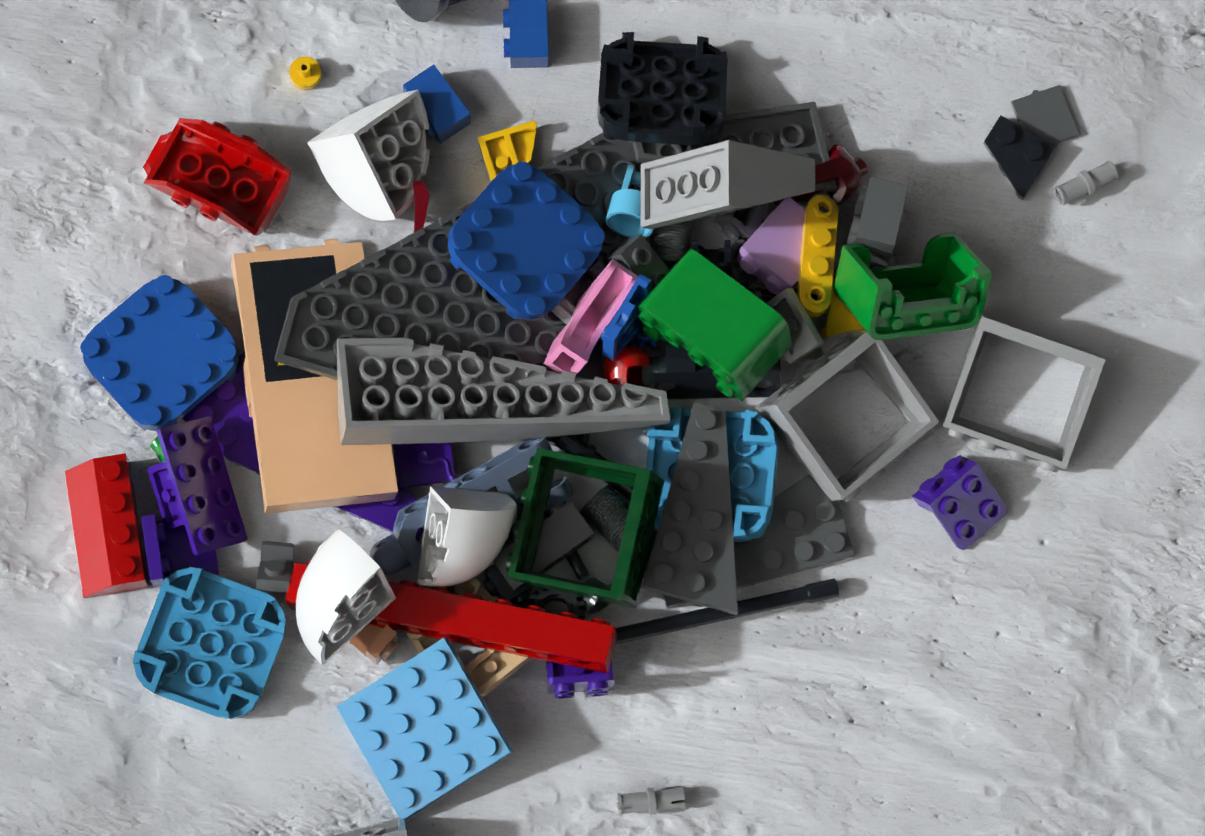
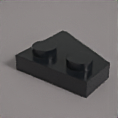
[984,115,1055,200]

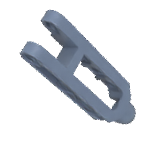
[370,437,573,575]

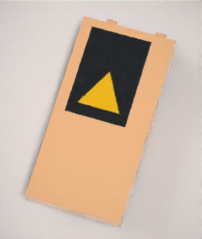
[231,238,398,514]

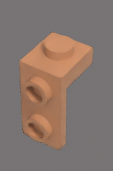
[349,625,398,665]

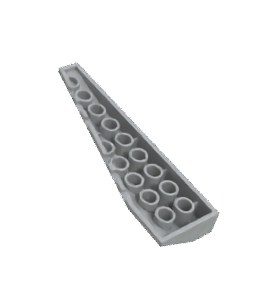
[337,338,670,445]

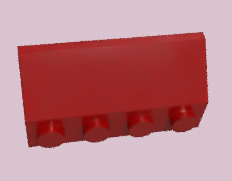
[65,453,149,598]

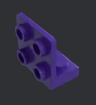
[141,514,219,587]

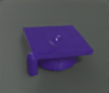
[394,443,458,489]

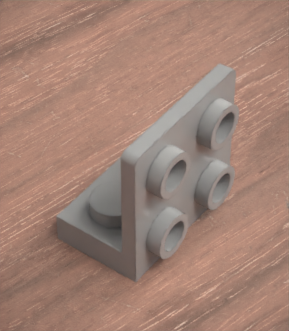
[766,288,824,364]

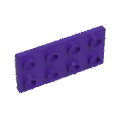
[147,417,248,555]

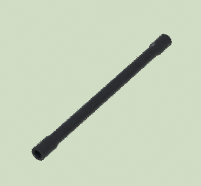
[615,578,839,645]

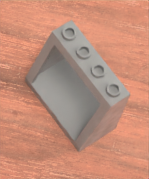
[641,140,815,229]
[942,316,1106,473]
[754,330,939,502]

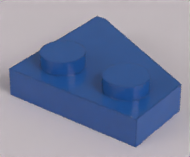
[601,274,652,360]

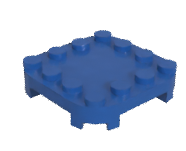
[447,161,605,320]
[80,275,240,431]

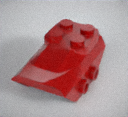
[143,118,292,236]

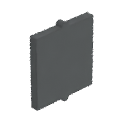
[1011,85,1080,147]

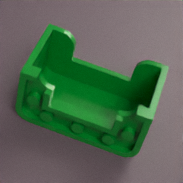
[834,232,993,340]
[638,249,792,402]

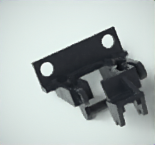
[650,240,781,399]

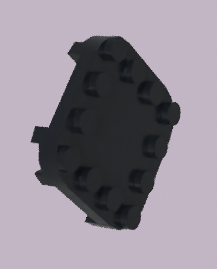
[597,32,728,146]

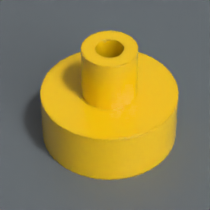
[289,56,322,91]

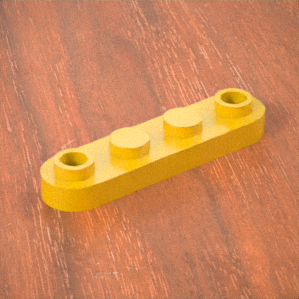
[797,195,838,317]

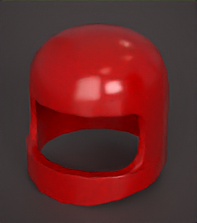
[603,345,651,388]

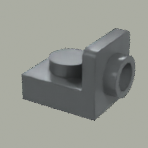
[256,541,294,592]

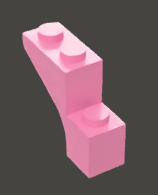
[544,259,639,374]

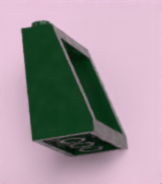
[506,448,664,609]

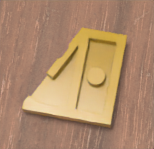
[477,120,537,181]

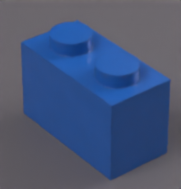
[503,0,548,68]
[403,64,471,144]

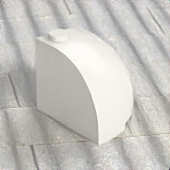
[307,90,430,221]
[416,486,517,586]
[296,530,396,666]

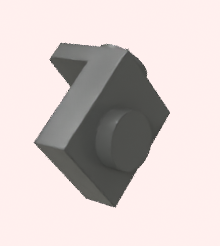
[714,203,770,240]

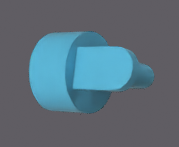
[606,165,653,238]

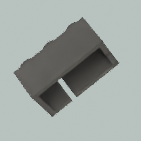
[846,176,909,269]

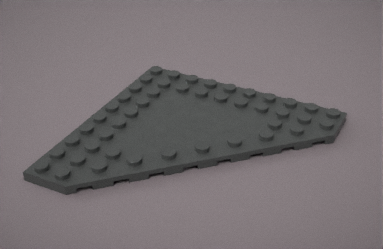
[274,133,643,446]

